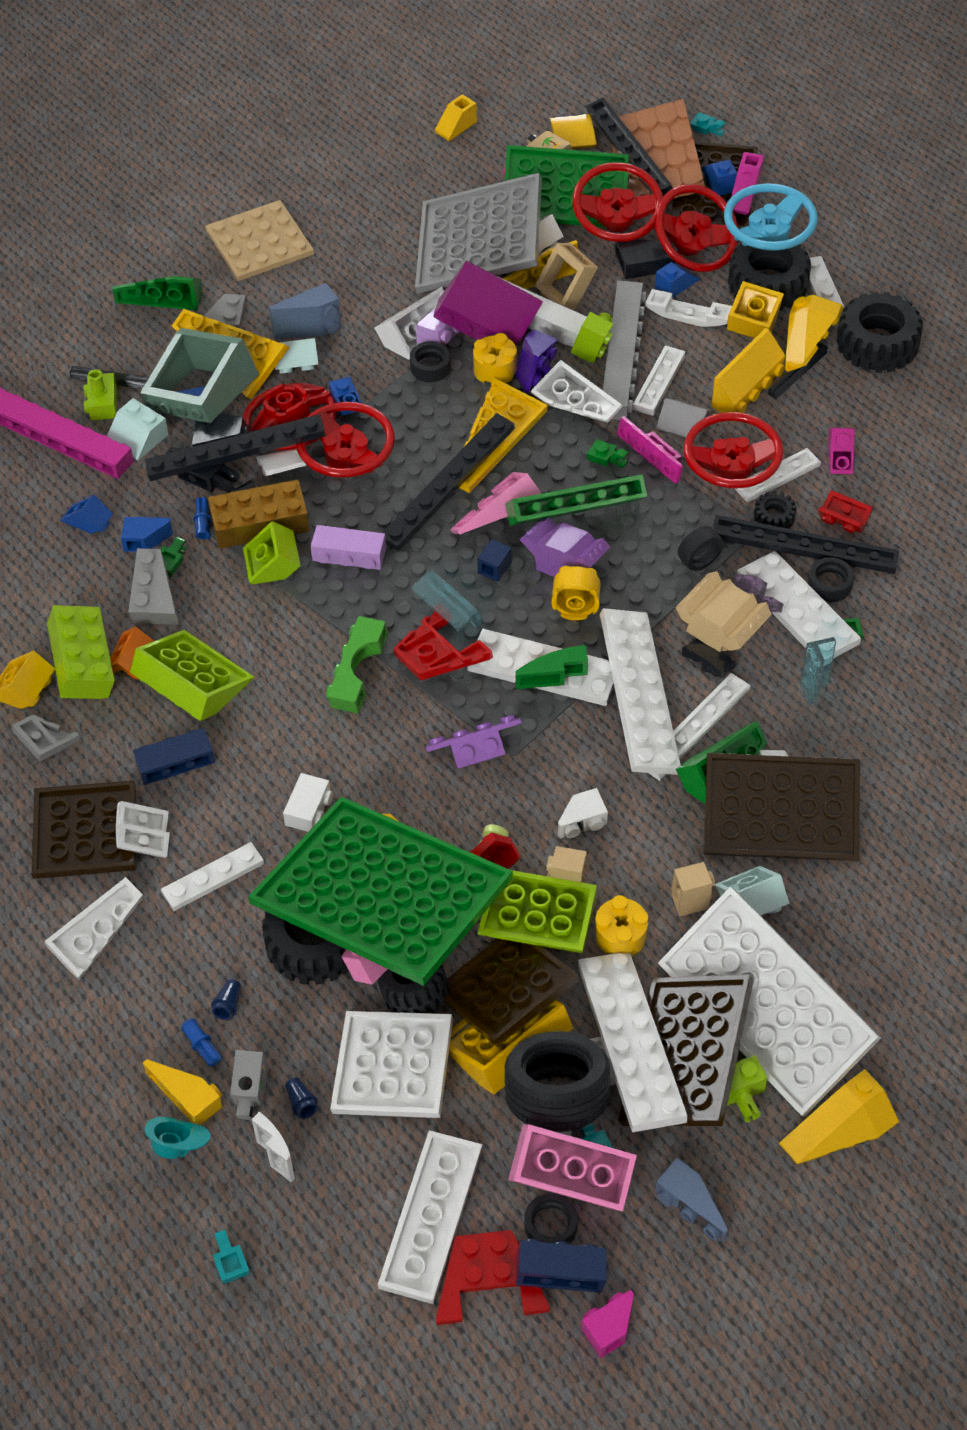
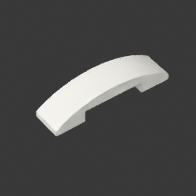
[645,289,732,327]

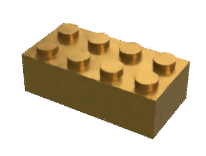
[208,480,310,549]

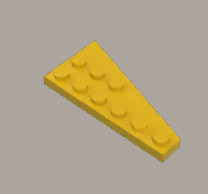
[172,309,290,399]
[459,377,548,493]

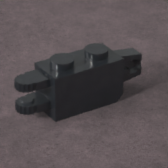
[165,445,240,492]

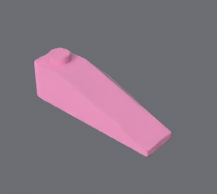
[450,472,542,534]

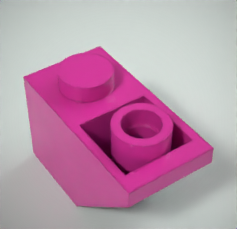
[828,427,854,474]
[581,1290,634,1358]

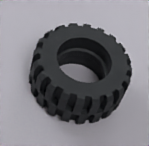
[728,238,811,311]
[837,292,923,373]
[262,911,349,985]

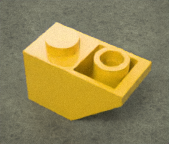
[435,94,477,141]

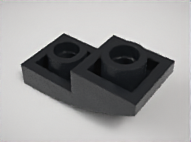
[682,639,736,677]

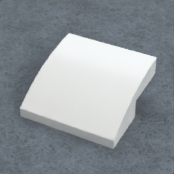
[256,449,306,476]
[116,801,170,858]
[252,1112,295,1182]

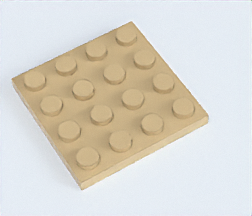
[205,200,314,281]

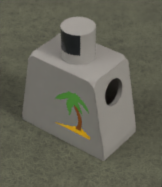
[231,1050,269,1120]

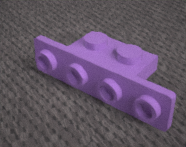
[425,714,522,769]

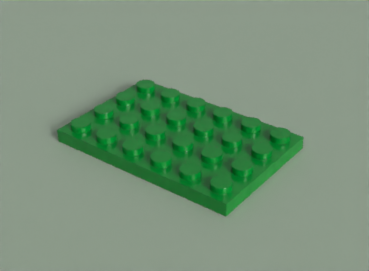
[504,145,629,228]

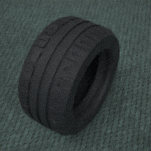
[504,1031,610,1132]

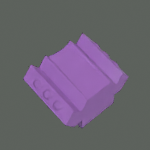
[519,517,610,577]

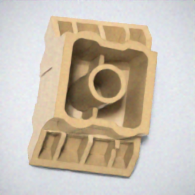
[676,571,772,652]

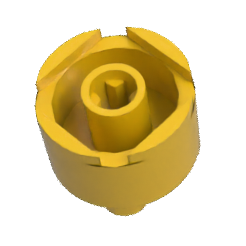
[473,333,517,383]
[552,566,601,621]
[595,895,648,956]

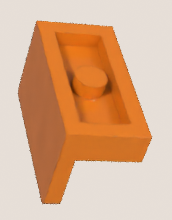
[110,626,154,679]

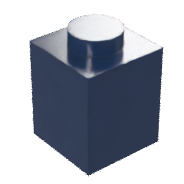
[477,539,512,581]

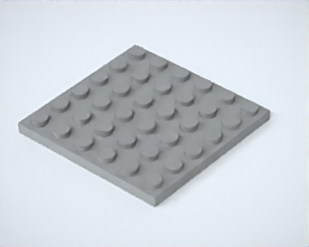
[415,173,542,294]

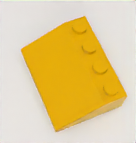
[449,1000,573,1095]

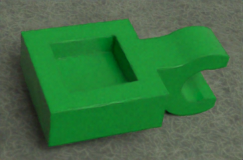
[587,439,628,468]
[161,537,187,577]

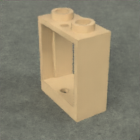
[535,243,598,310]

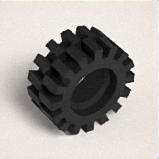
[754,491,797,529]

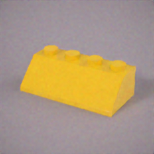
[711,328,785,413]

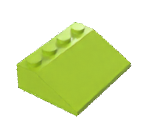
[130,630,254,721]
[478,870,597,953]

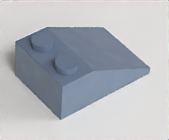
[269,283,341,339]

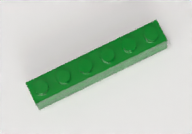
[505,474,648,526]

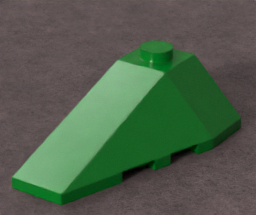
[112,276,203,311]
[676,721,767,804]

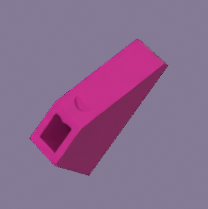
[731,152,764,215]

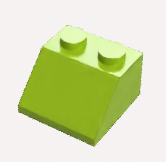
[243,521,301,585]

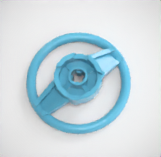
[724,183,818,250]

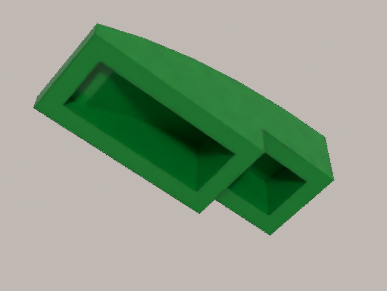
[515,645,588,689]

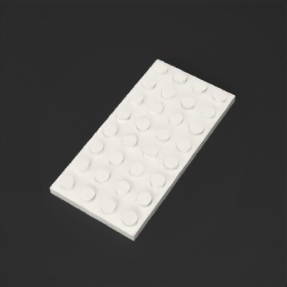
[658,887,881,1117]

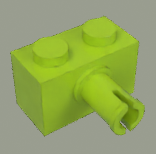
[570,312,613,363]
[84,369,117,421]
[727,1055,768,1122]

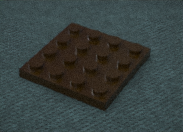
[31,780,136,879]
[443,938,580,1048]

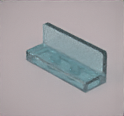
[412,569,483,631]
[800,637,836,704]

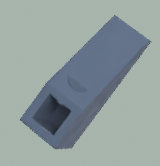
[655,1158,728,1243]

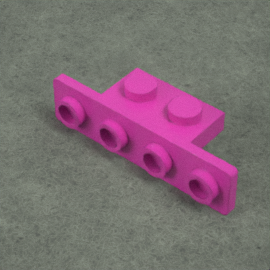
[617,416,683,484]

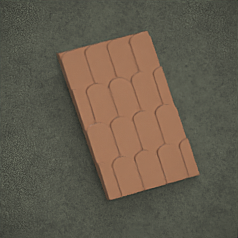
[611,99,705,199]

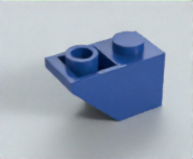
[329,376,362,416]
[121,517,173,552]

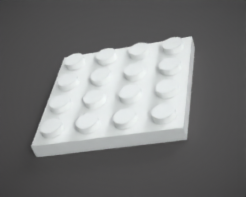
[330,1011,453,1118]

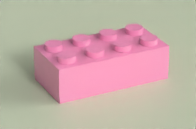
[508,1124,637,1211]

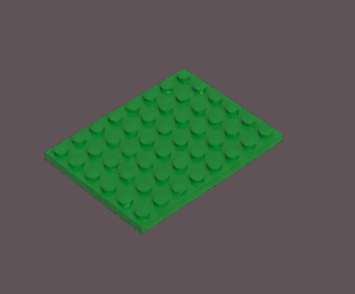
[248,797,513,986]

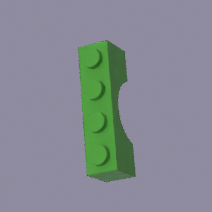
[326,616,389,714]

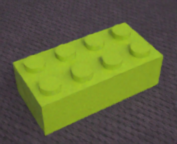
[47,605,114,699]

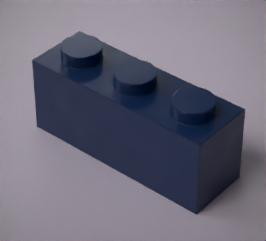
[133,728,215,785]
[516,1239,606,1293]

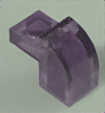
[734,574,783,614]

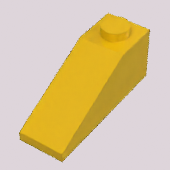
[143,1059,222,1125]

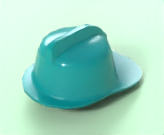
[144,1117,211,1159]

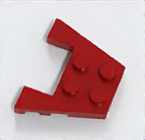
[393,604,493,681]
[436,1230,549,1325]

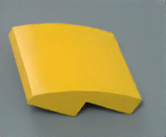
[550,114,596,149]

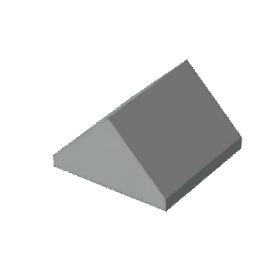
[656,398,713,442]

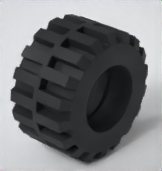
[377,965,449,1013]

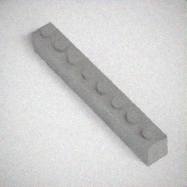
[603,281,646,420]

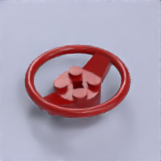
[572,162,663,242]
[655,184,738,272]
[242,383,337,451]
[296,402,395,478]
[683,412,783,489]

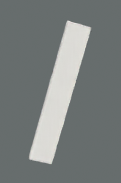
[649,673,751,781]

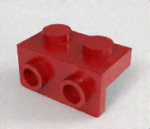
[818,490,873,534]
[470,832,521,869]

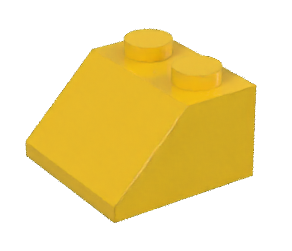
[727,281,784,338]
[0,650,55,709]

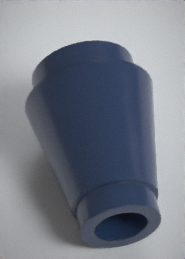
[211,979,241,1020]
[285,1077,318,1119]

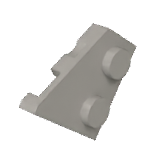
[204,294,246,328]
[12,715,80,762]

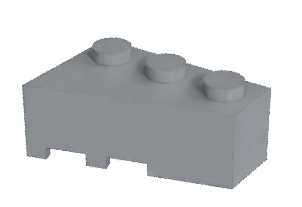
[128,548,179,625]

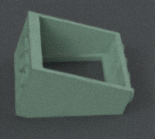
[140,328,259,423]

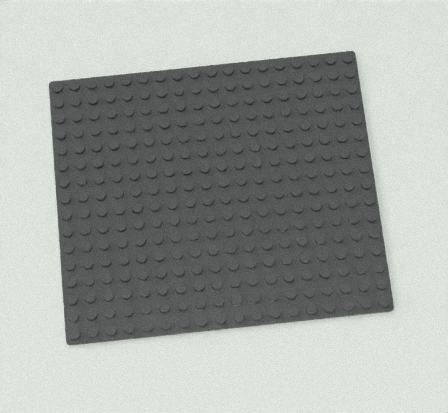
[210,336,743,756]

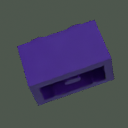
[516,329,557,393]

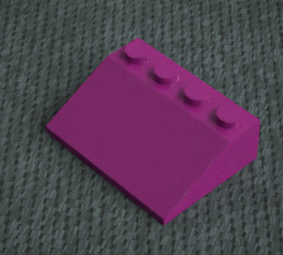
[433,260,543,346]

